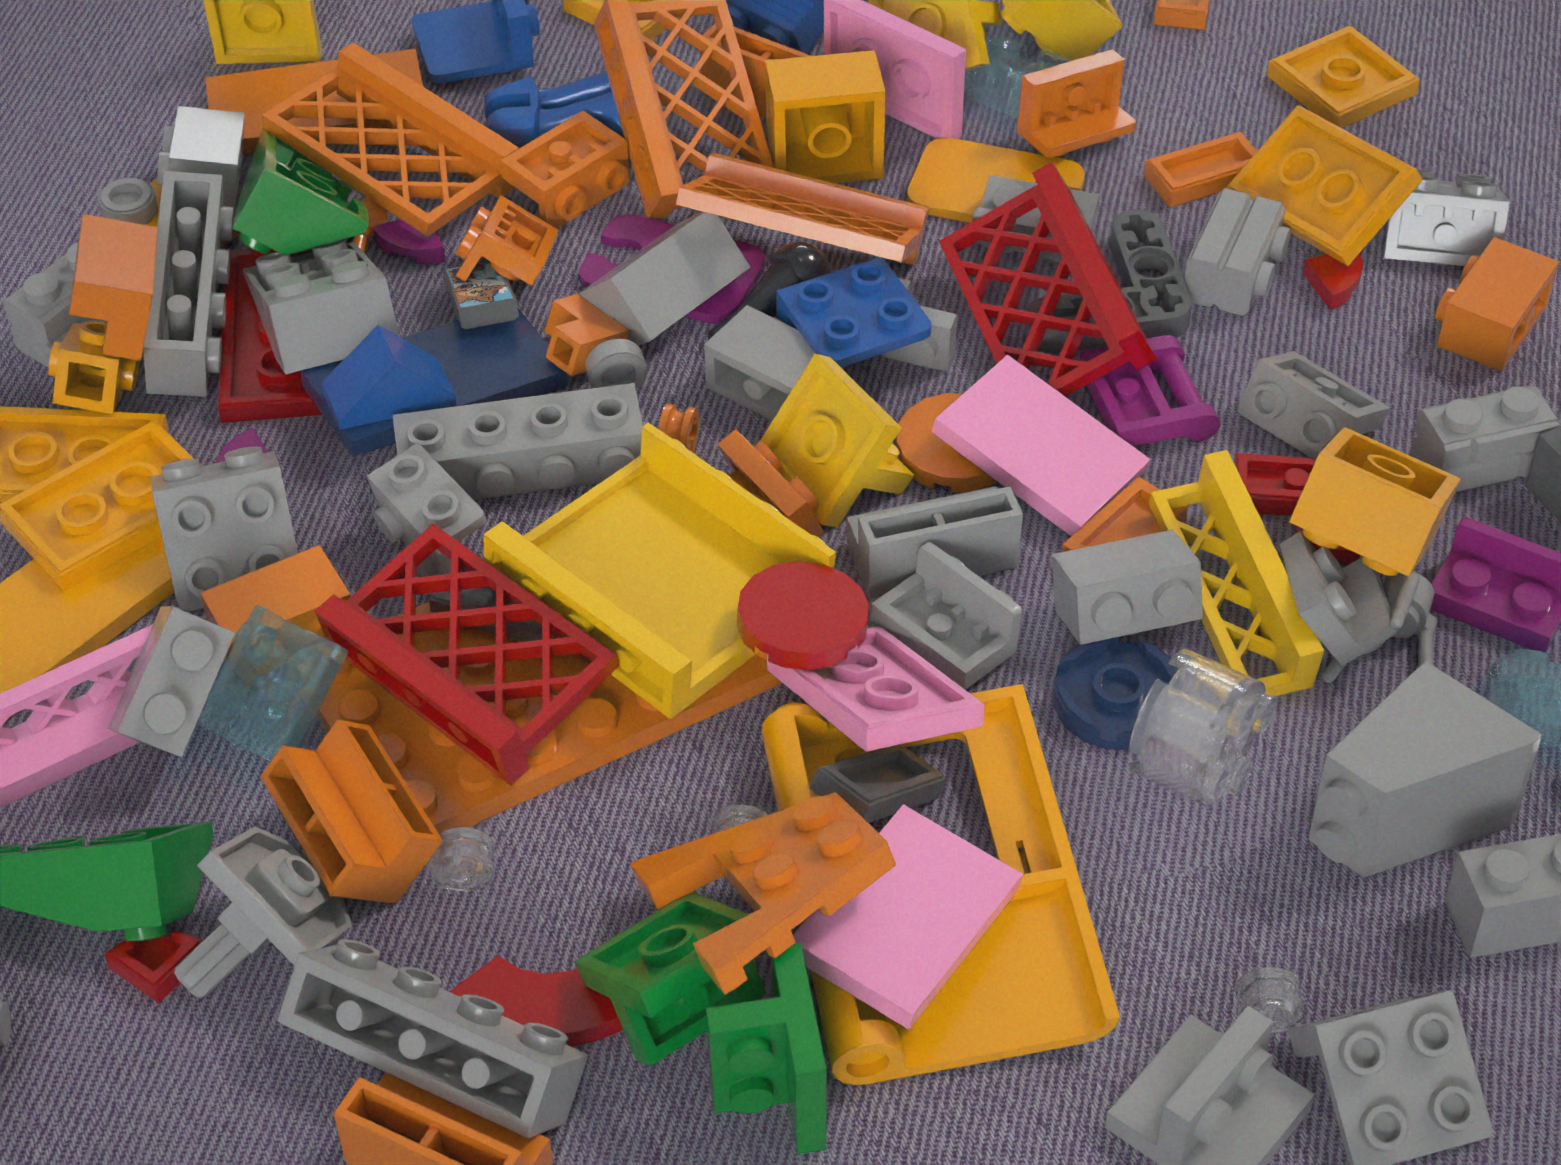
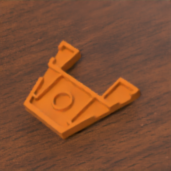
[630,792,896,995]

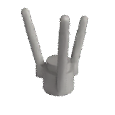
[1323,572,1438,683]

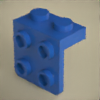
[412,0,540,84]
[776,257,931,368]

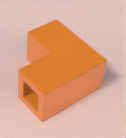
[544,294,629,376]

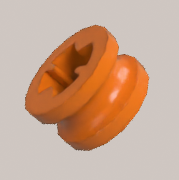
[658,403,699,453]

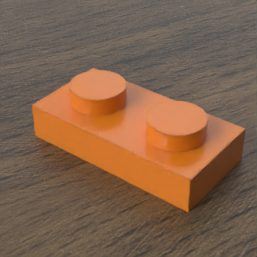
[717,429,824,537]

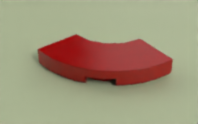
[449,955,623,1047]

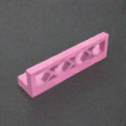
[0,624,202,808]

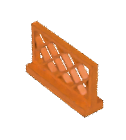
[594,0,774,219]
[261,42,519,237]
[676,153,930,265]

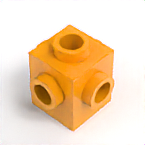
[48,321,140,415]

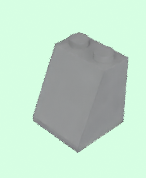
[1308,661,1542,878]

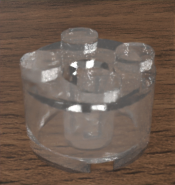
[1129,649,1278,806]

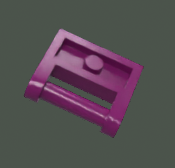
[1079,335,1221,446]

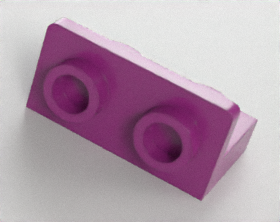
[1430,517,1561,655]

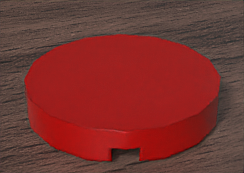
[737,561,869,670]

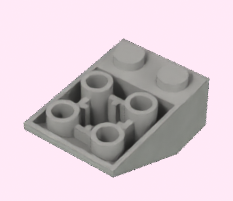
[243,239,399,374]

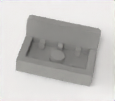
[367,444,487,577]
[870,542,1022,690]

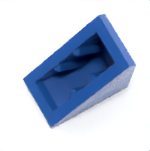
[322,324,456,430]

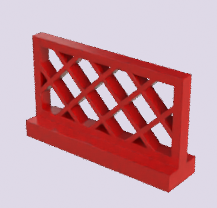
[939,162,1157,397]
[315,524,620,786]

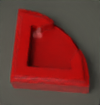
[1303,253,1363,310]
[104,932,203,1003]

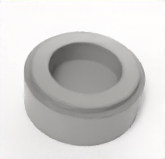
[98,178,158,225]
[585,339,647,389]

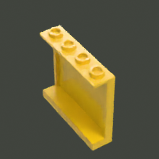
[483,422,836,719]

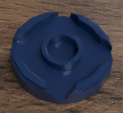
[1053,636,1184,750]

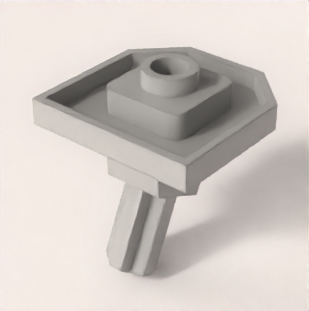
[174,826,352,999]

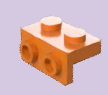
[1017,50,1136,157]

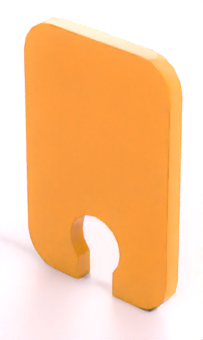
[907,137,1085,223]

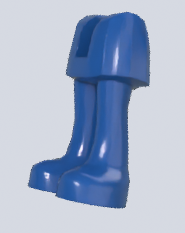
[484,71,629,153]

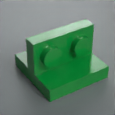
[574,892,766,1067]
[706,943,826,1154]

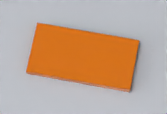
[205,49,423,155]

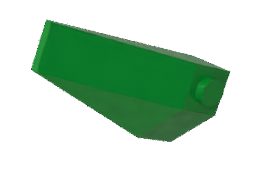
[233,128,369,255]
[0,821,213,941]

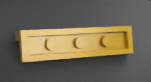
[1149,450,1324,705]

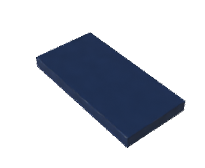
[301,308,568,457]

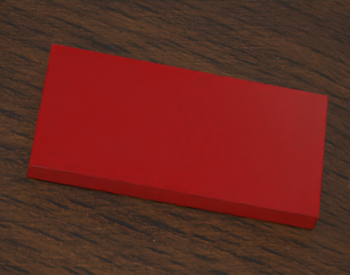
[218,248,322,423]

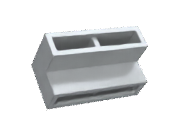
[578,211,751,346]
[847,486,1023,599]

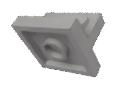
[1105,1005,1315,1165]

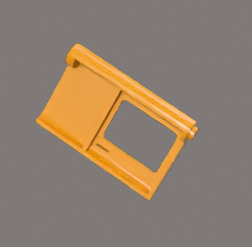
[761,684,1120,1085]

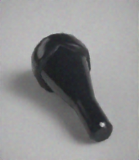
[708,242,832,340]

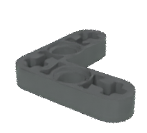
[1025,209,1192,353]

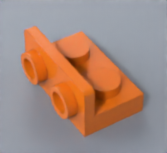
[500,111,630,229]
[455,195,559,286]

